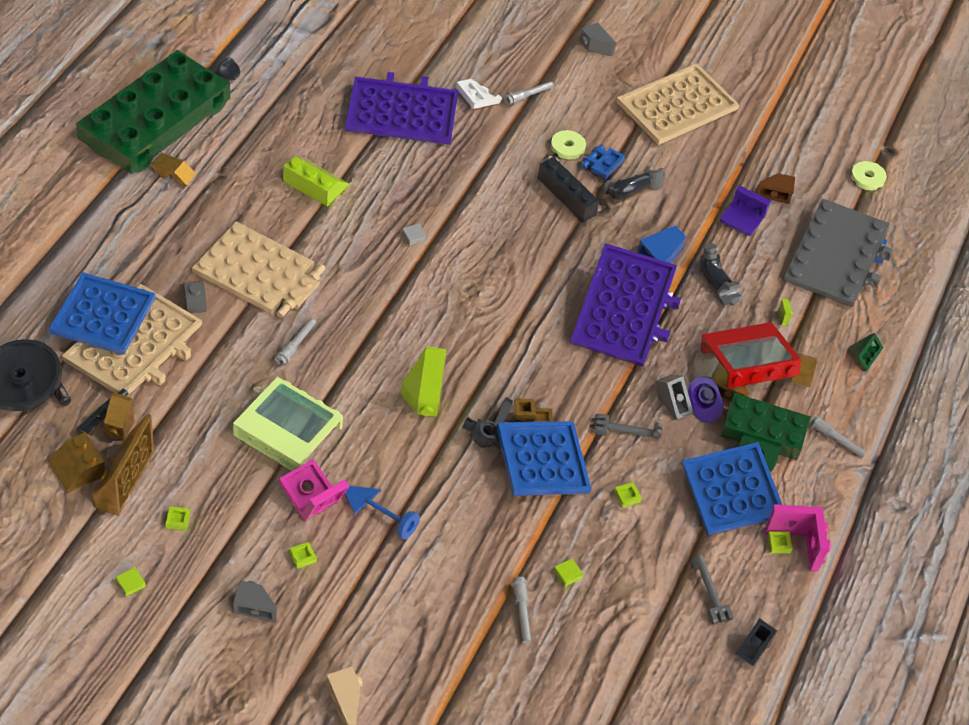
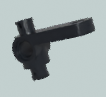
[462,397,513,449]

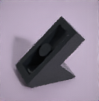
[736,618,778,666]

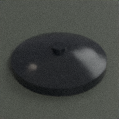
[0,339,62,411]

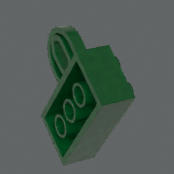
[721,393,811,473]

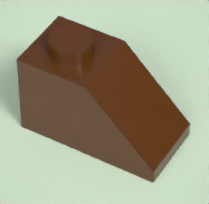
[756,173,796,204]

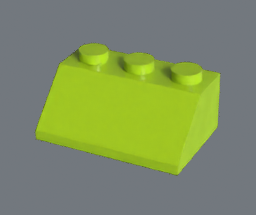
[283,156,349,206]

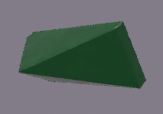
[849,333,883,371]

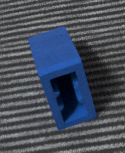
[637,225,686,263]

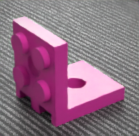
[278,459,349,522]
[765,505,831,572]

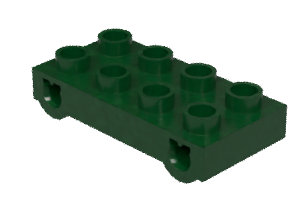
[76,50,230,174]

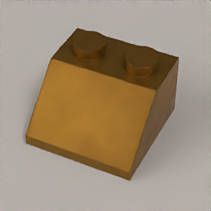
[49,432,105,493]

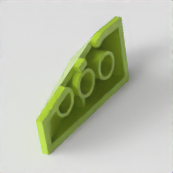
[401,346,447,417]

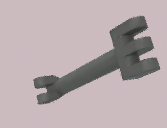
[593,414,662,439]
[691,555,733,624]

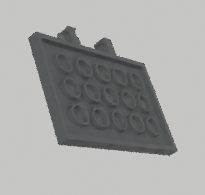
[784,198,893,307]

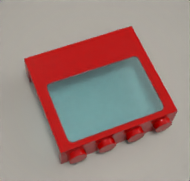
[700,322,801,389]

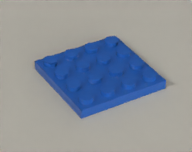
[49,272,156,355]
[496,421,591,496]
[681,442,782,536]

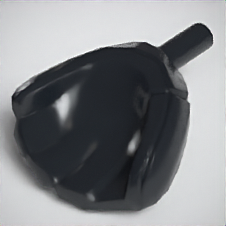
[214,57,240,81]

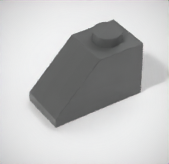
[579,23,617,56]
[183,280,207,313]
[655,374,693,419]
[233,580,277,623]

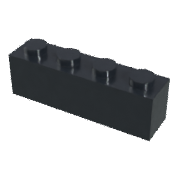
[537,157,599,223]

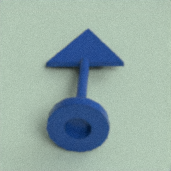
[345,486,420,539]

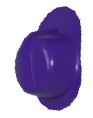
[688,377,723,423]

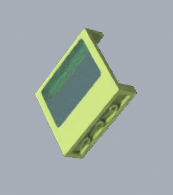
[233,377,343,471]

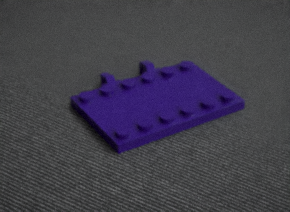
[345,72,458,145]
[570,243,681,367]

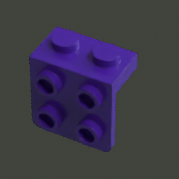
[720,185,771,236]

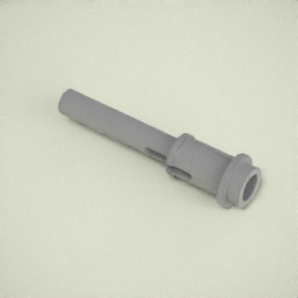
[504,81,553,106]
[275,318,316,366]
[809,415,867,458]
[511,577,531,644]

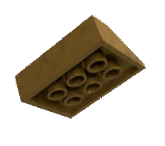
[92,414,154,516]

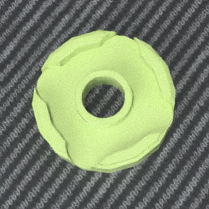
[551,130,586,160]
[851,161,886,191]

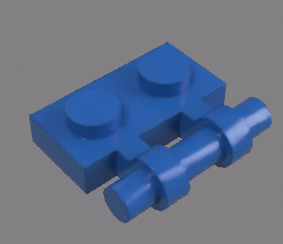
[580,144,625,180]

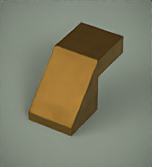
[150,153,196,187]
[791,353,817,387]
[514,398,553,422]

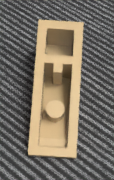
[326,666,362,725]

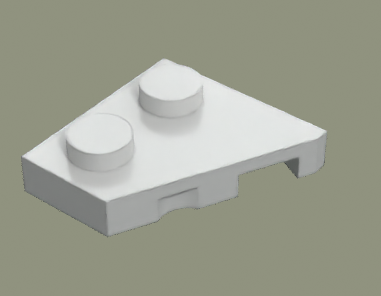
[455,79,502,109]

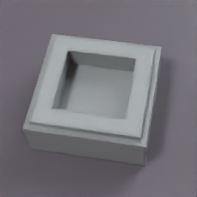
[402,223,427,245]

